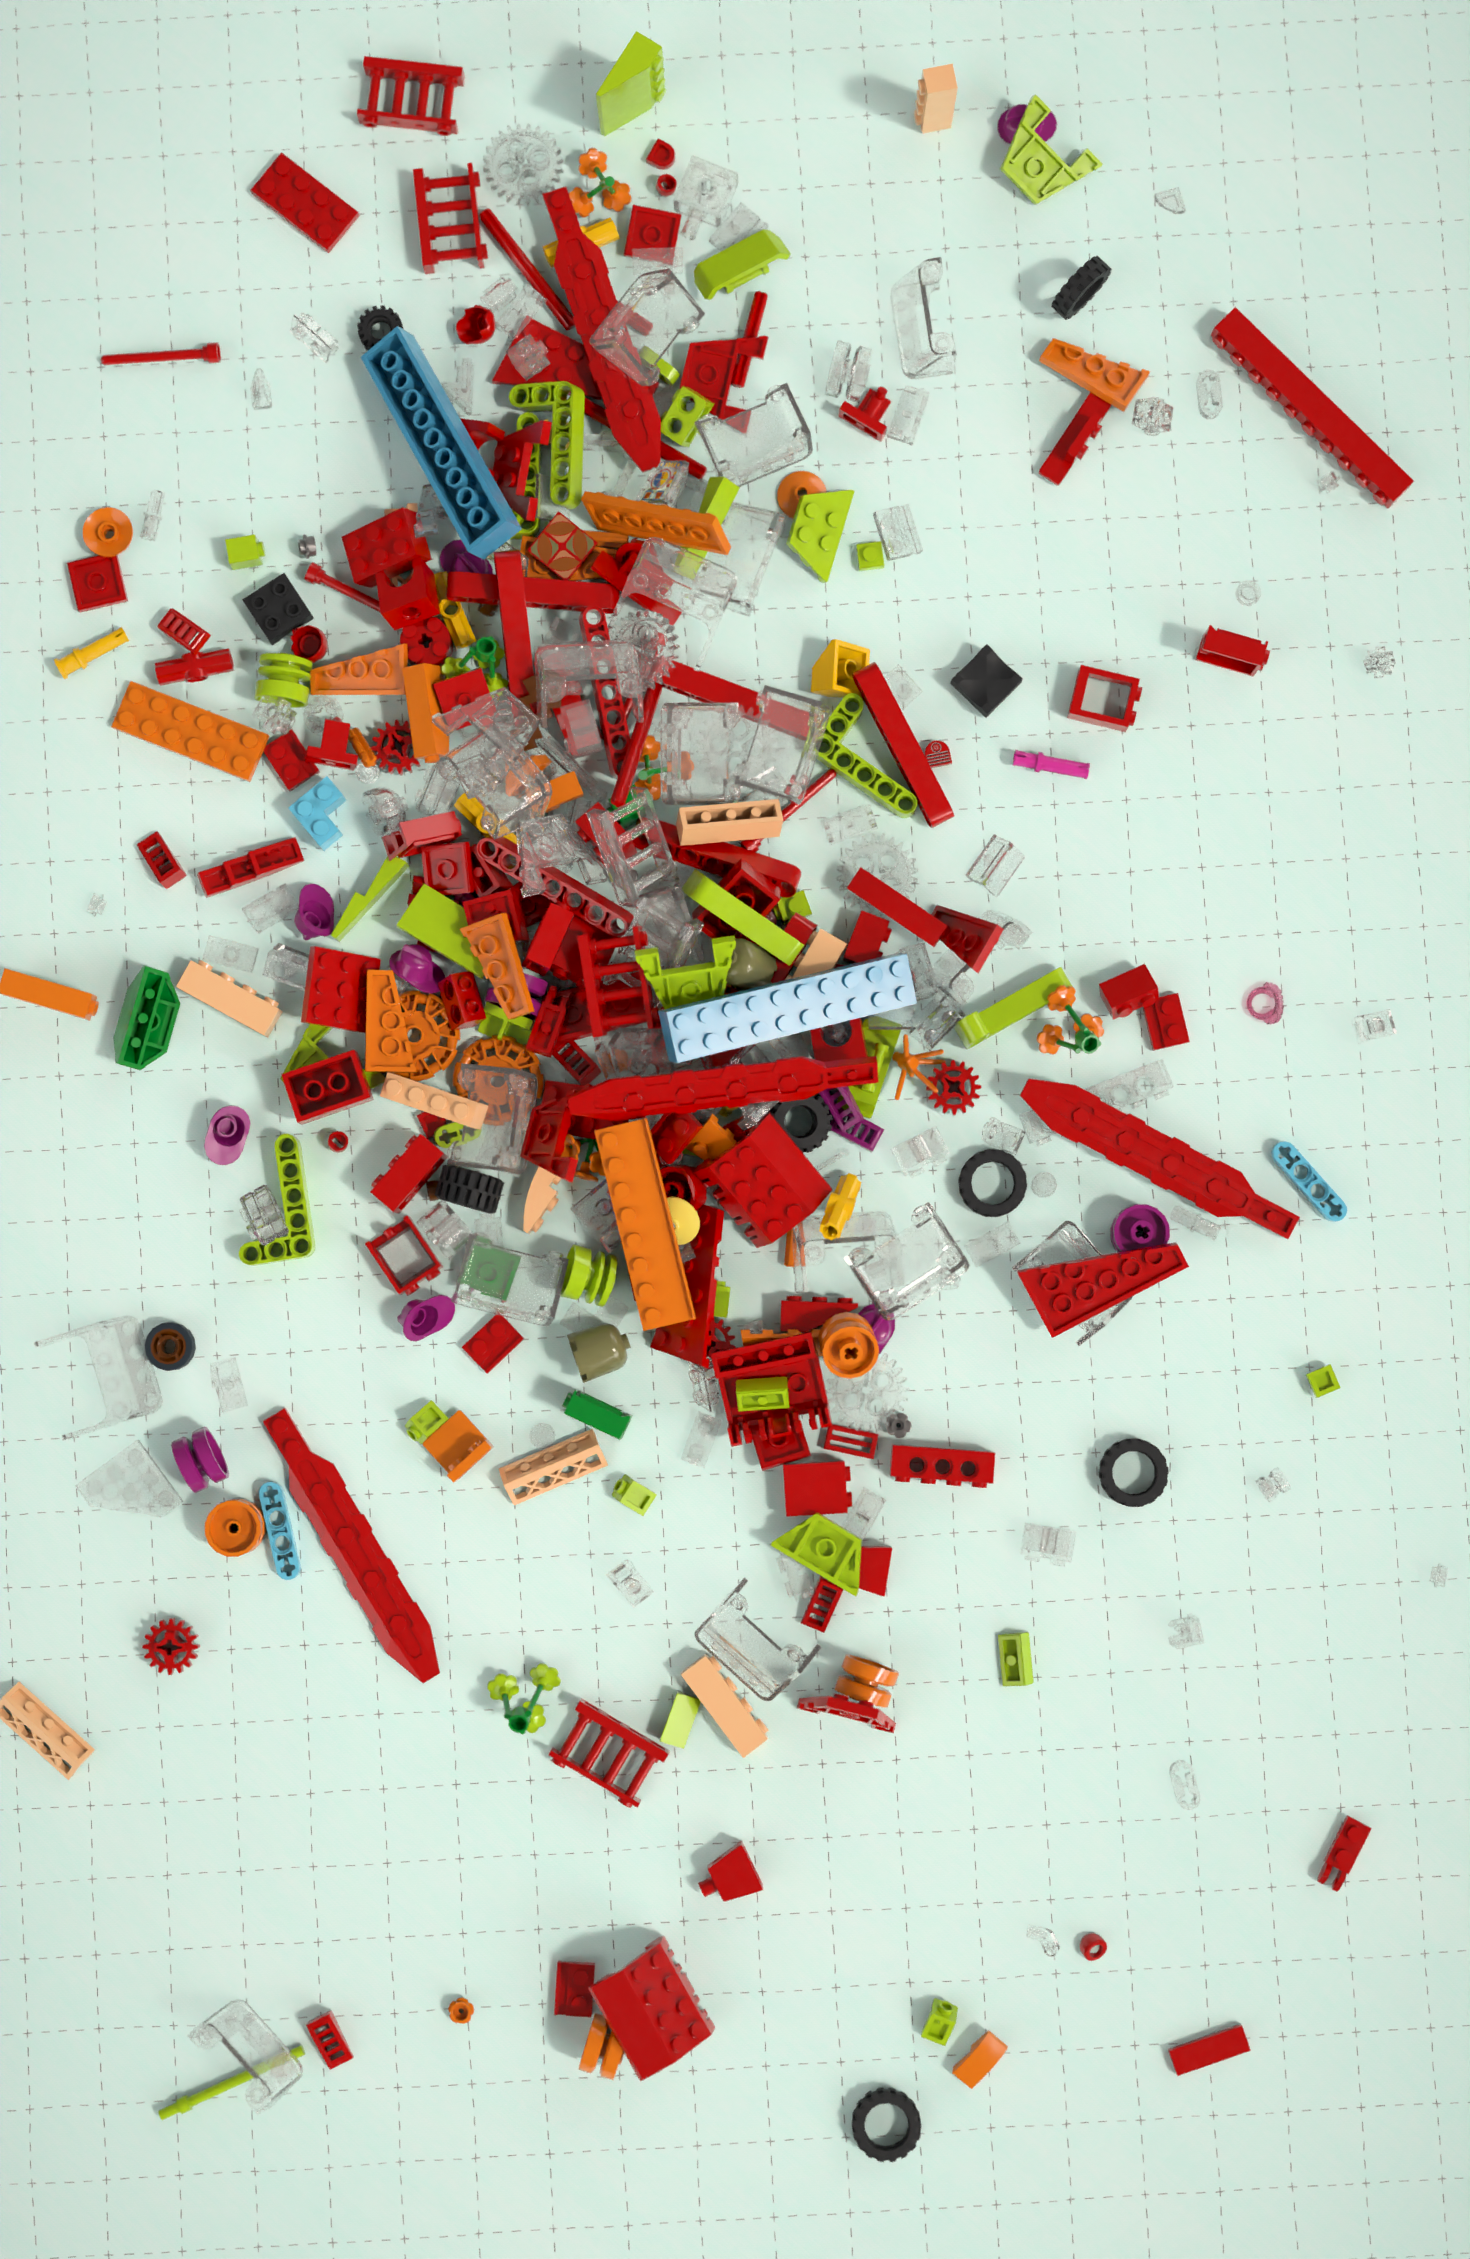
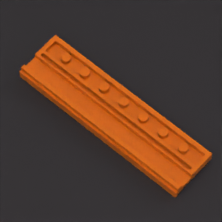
[594,1118,696,1331]

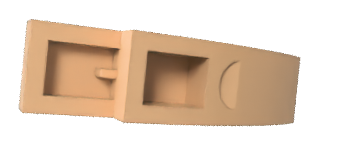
[523,1153,580,1234]

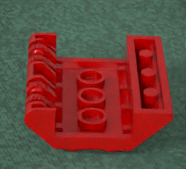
[693,1112,832,1248]
[710,1332,832,1447]
[588,1936,715,2081]

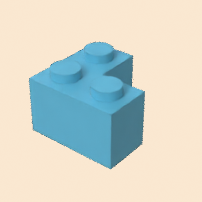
[288,776,347,851]

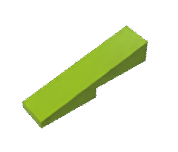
[673,477,740,580]
[331,856,409,942]

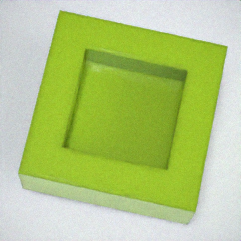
[856,541,885,571]
[1306,1364,1341,1398]

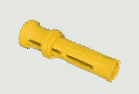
[53,627,129,679]

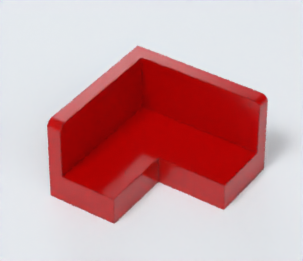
[463,889,530,942]

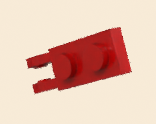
[526,985,572,1058]
[1317,1815,1372,1892]

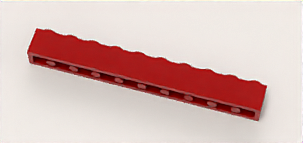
[1211,307,1414,508]

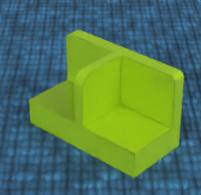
[478,1002,535,1045]

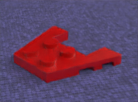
[680,336,769,434]
[493,420,552,521]
[520,1084,593,1183]
[796,1693,896,1734]

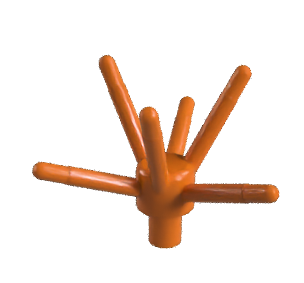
[892,1034,946,1100]

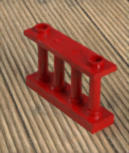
[357,56,465,136]
[413,163,488,274]
[577,926,660,1038]
[549,1698,670,1808]

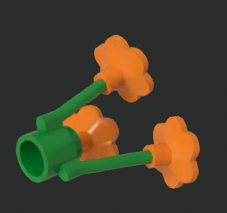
[1037,985,1104,1055]

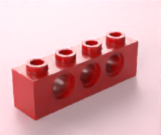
[890,1444,995,1488]

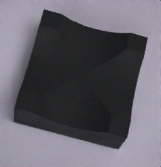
[242,573,314,645]
[950,644,1023,718]

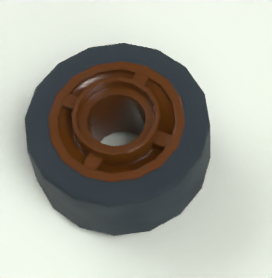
[144,1322,196,1371]

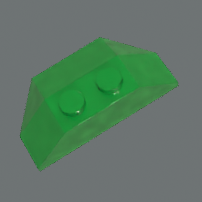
[113,966,180,1070]

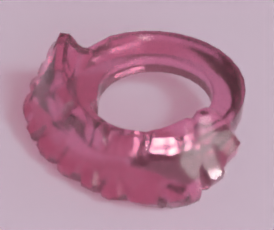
[1247,982,1284,1025]

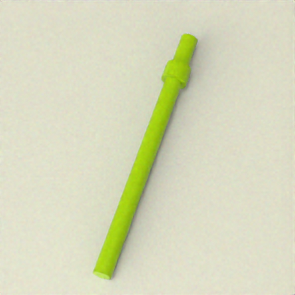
[158,2045,305,2120]

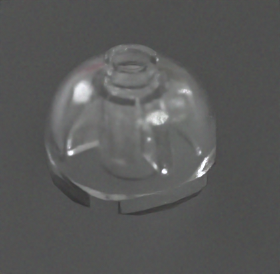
[362,787,408,839]

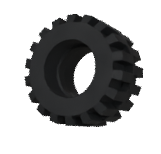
[767,1094,832,1153]
[434,1164,504,1214]

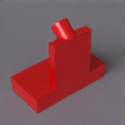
[839,387,891,442]
[304,717,358,771]

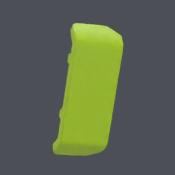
[694,229,791,300]
[837,1017,902,1119]

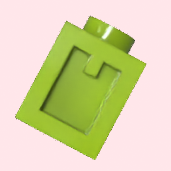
[773,890,812,925]
[714,1281,731,1318]
[405,1400,449,1444]
[612,1474,657,1516]
[921,1998,958,2046]

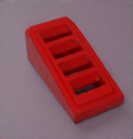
[157,608,211,655]
[137,831,186,889]
[552,1041,602,1085]
[801,1576,844,1633]
[306,2010,354,2070]

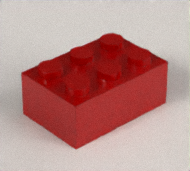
[342,507,432,588]
[692,858,781,939]
[281,1049,374,1125]
[370,1133,448,1214]

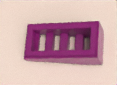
[819,1086,864,1132]
[830,1107,885,1153]

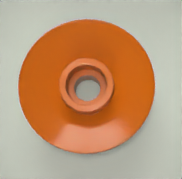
[777,471,827,519]
[83,507,133,557]

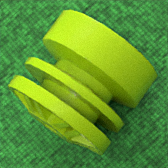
[254,653,313,708]
[559,1244,617,1307]

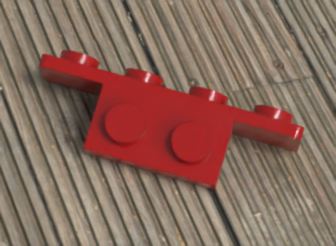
[1039,392,1112,486]
[591,550,683,628]

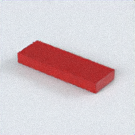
[1168,2024,1251,2076]

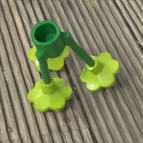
[440,636,508,697]
[487,1663,561,1734]

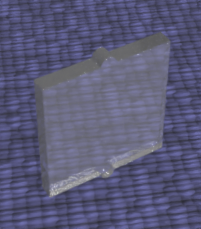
[535,474,570,522]
[868,1005,915,1030]

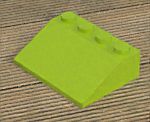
[596,31,666,136]

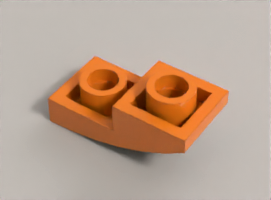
[527,771,583,816]
[952,2030,1008,2089]

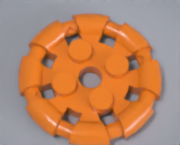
[390,990,461,1081]
[452,1035,544,1126]

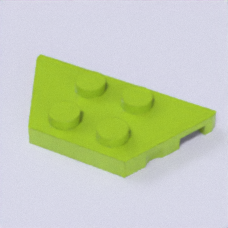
[786,490,855,583]
[771,1512,862,1597]

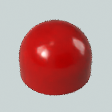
[1080,1933,1107,1961]

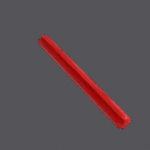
[479,208,575,331]
[584,398,707,480]
[611,681,662,808]

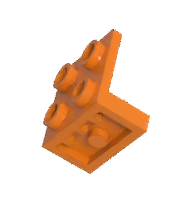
[423,1410,494,1483]

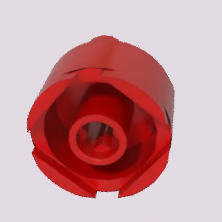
[400,617,453,666]
[660,1165,707,1211]

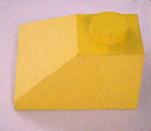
[811,639,870,699]

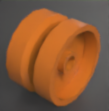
[818,1312,879,1379]
[205,1499,266,1557]
[834,1654,899,1708]
[578,2012,624,2080]

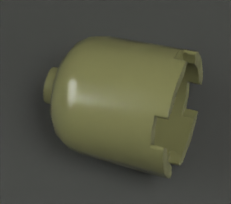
[726,938,777,991]
[567,1323,631,1383]

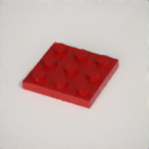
[301,946,381,1034]

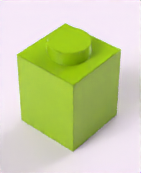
[225,534,265,570]

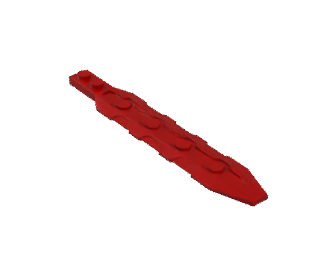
[543,186,661,473]
[567,1056,879,1121]
[1019,1078,1300,1239]
[263,1408,440,1683]

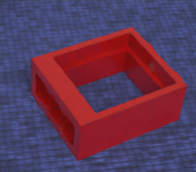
[1067,665,1142,732]
[521,902,574,976]

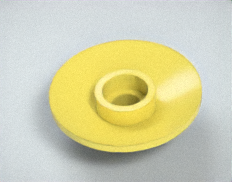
[667,1197,700,1245]

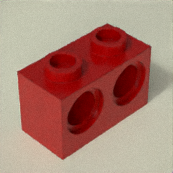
[438,971,486,1031]

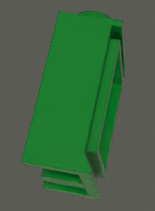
[562,1390,633,1440]

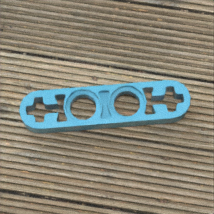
[1271,1141,1347,1222]
[259,1482,301,1580]

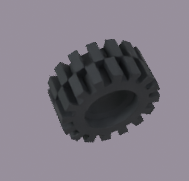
[357,305,403,350]

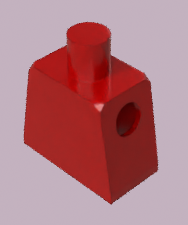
[859,1546,892,1597]
[698,1841,763,1902]

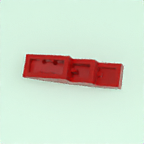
[197,837,304,898]
[847,867,949,947]

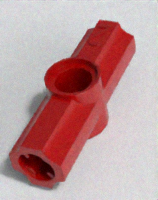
[155,648,234,686]

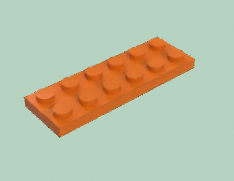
[581,491,731,555]
[111,681,270,782]

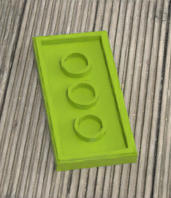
[396,884,485,979]

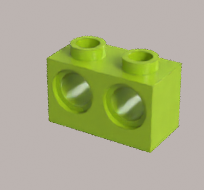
[660,386,714,447]

